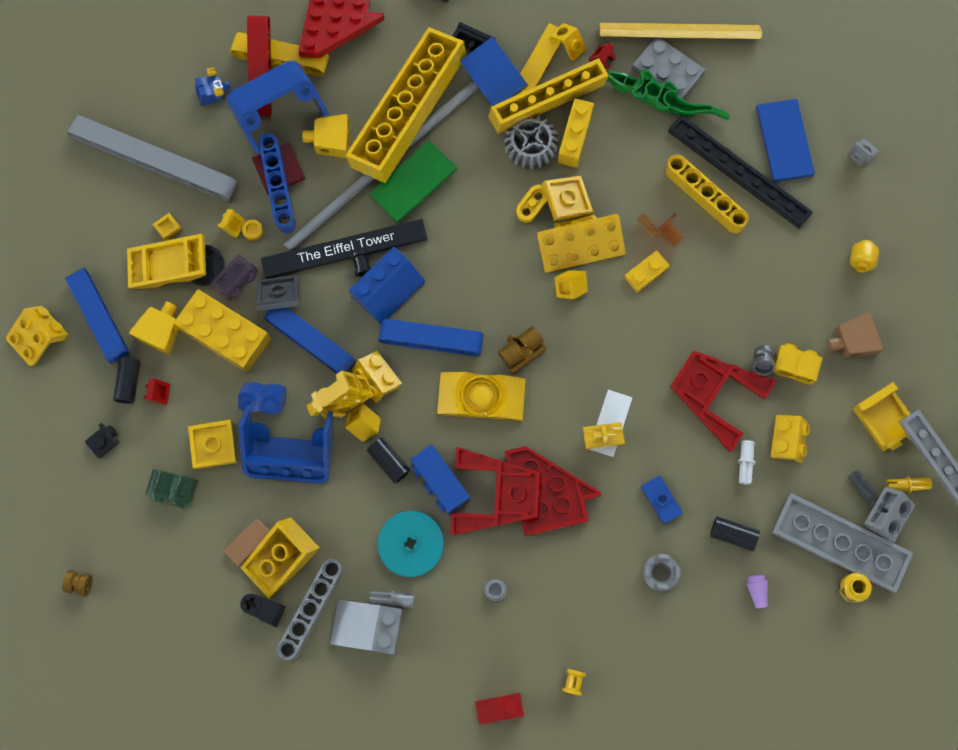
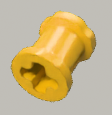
[562,669,586,696]

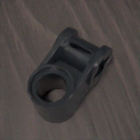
[240,594,286,627]

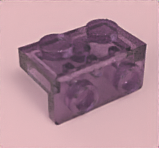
[210,253,258,301]

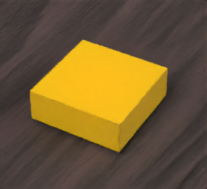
[152,213,182,241]

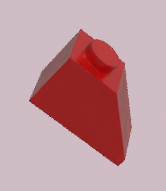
[475,693,524,724]

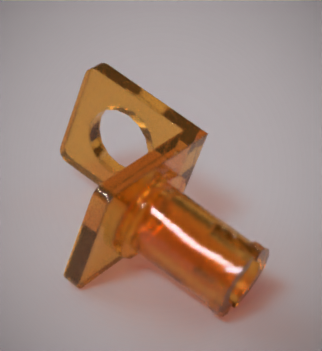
[637,213,683,246]

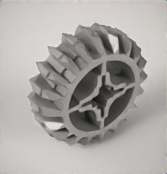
[504,115,559,170]

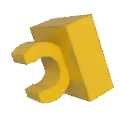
[217,209,246,238]

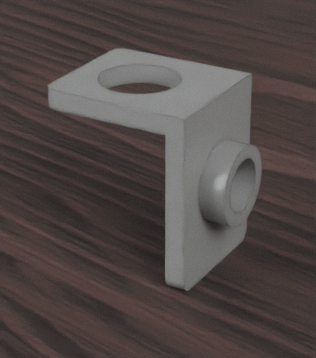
[848,138,879,168]

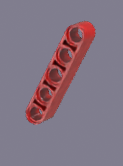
[247,16,272,117]

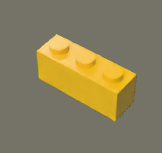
[558,98,594,168]

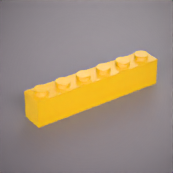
[488,58,609,134]

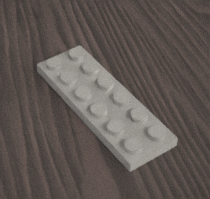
[771,493,913,594]

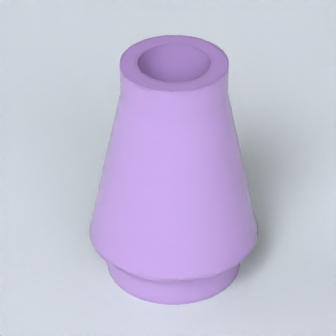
[746,574,768,608]

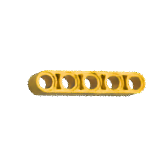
[230,32,329,77]
[665,155,749,234]

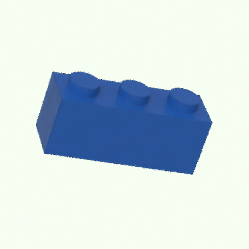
[410,444,470,515]

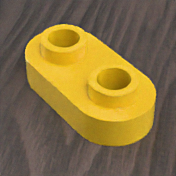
[516,185,548,223]

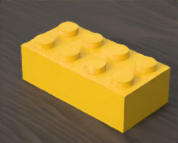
[173,289,272,374]

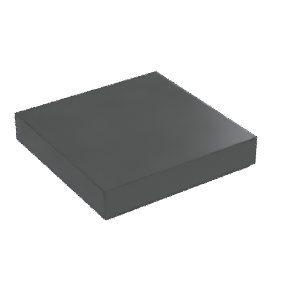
[256,275,300,311]

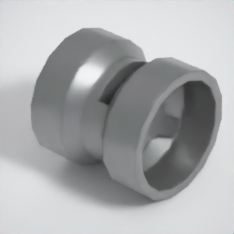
[753,345,775,375]

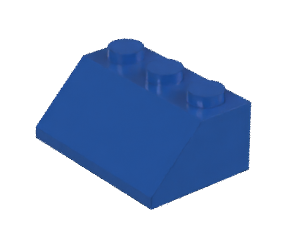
[349,247,425,325]

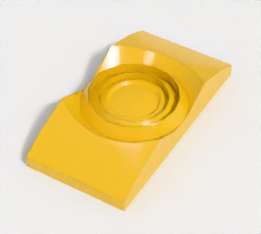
[127,234,206,289]
[437,372,526,421]

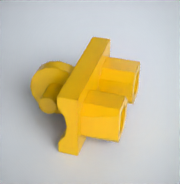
[583,422,625,449]

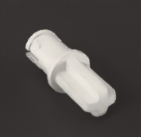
[738,440,756,485]

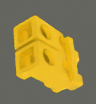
[307,371,374,419]

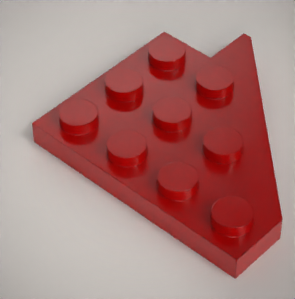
[298,0,385,58]
[505,446,602,537]

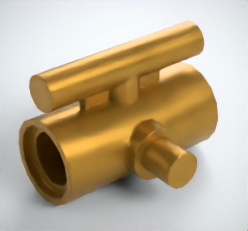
[498,326,547,375]

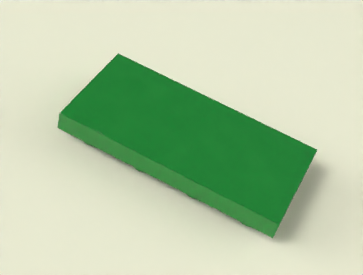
[369,140,457,224]

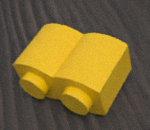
[773,343,823,385]

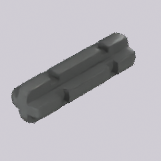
[848,470,880,508]

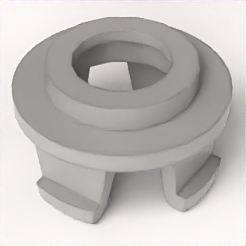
[643,554,681,592]

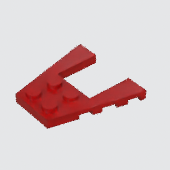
[669,351,777,452]
[450,447,542,535]

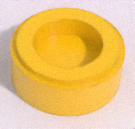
[242,219,264,241]

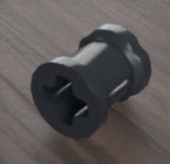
[350,251,371,277]

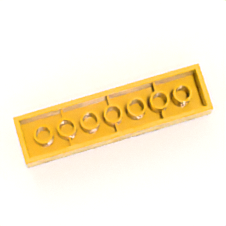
[345,27,467,183]

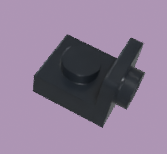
[84,423,120,459]

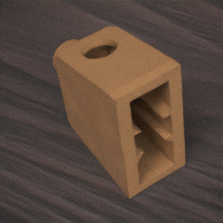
[827,312,884,359]

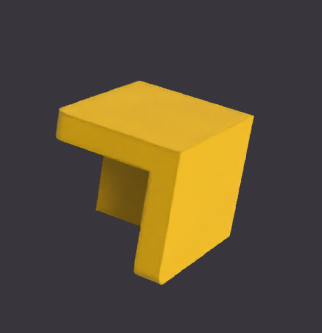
[554,270,588,299]
[345,403,381,442]

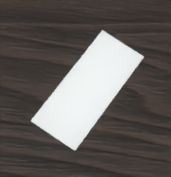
[590,390,633,457]

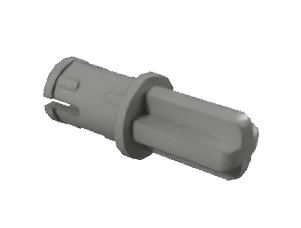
[369,590,414,608]

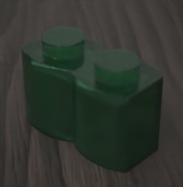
[146,469,198,509]

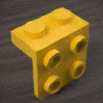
[6,306,69,366]

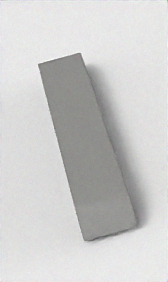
[277,559,344,661]

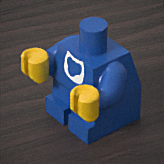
[195,67,231,106]

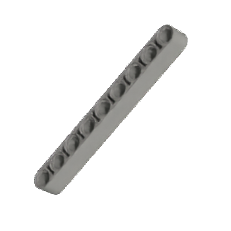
[67,115,238,202]

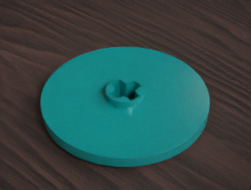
[378,511,444,577]

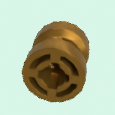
[62,570,93,596]

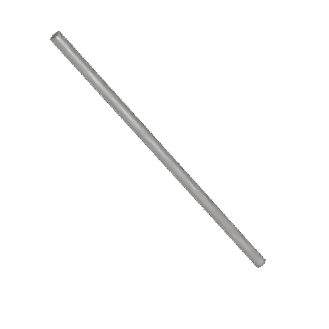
[283,80,479,251]

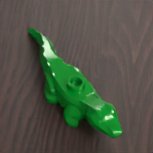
[607,70,730,120]

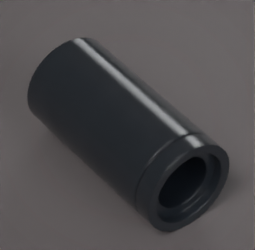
[113,357,141,404]
[367,437,411,484]
[710,516,760,551]

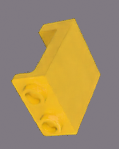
[853,382,910,452]

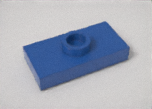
[641,475,683,525]

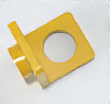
[550,23,587,61]

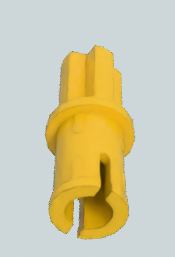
[886,476,932,493]

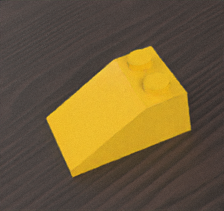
[240,517,320,599]

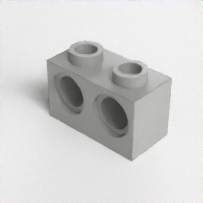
[864,487,915,542]

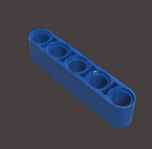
[259,133,296,234]
[65,268,130,364]
[263,308,357,374]
[378,319,484,356]

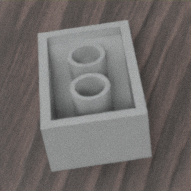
[330,600,404,656]

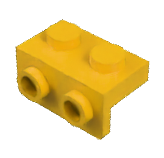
[352,351,402,403]
[770,415,810,463]

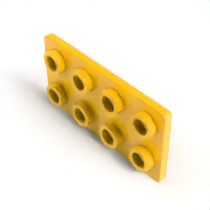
[537,214,626,273]

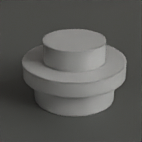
[484,579,507,602]

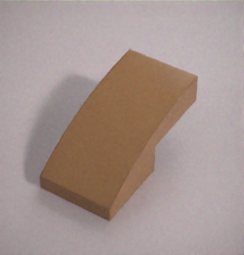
[224,518,270,566]

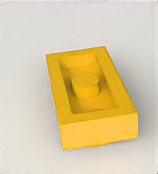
[624,250,670,293]

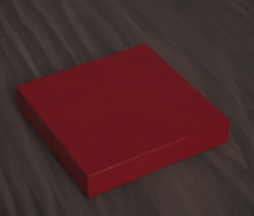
[252,142,306,195]

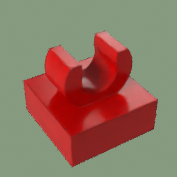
[588,42,616,69]
[143,379,170,405]

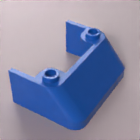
[226,61,329,153]
[239,405,334,483]

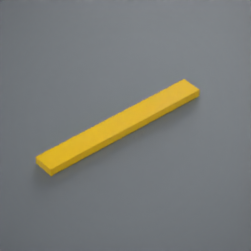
[599,23,762,39]

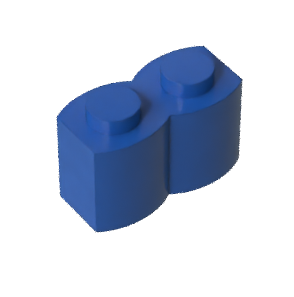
[238,382,286,414]

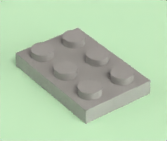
[632,37,706,99]

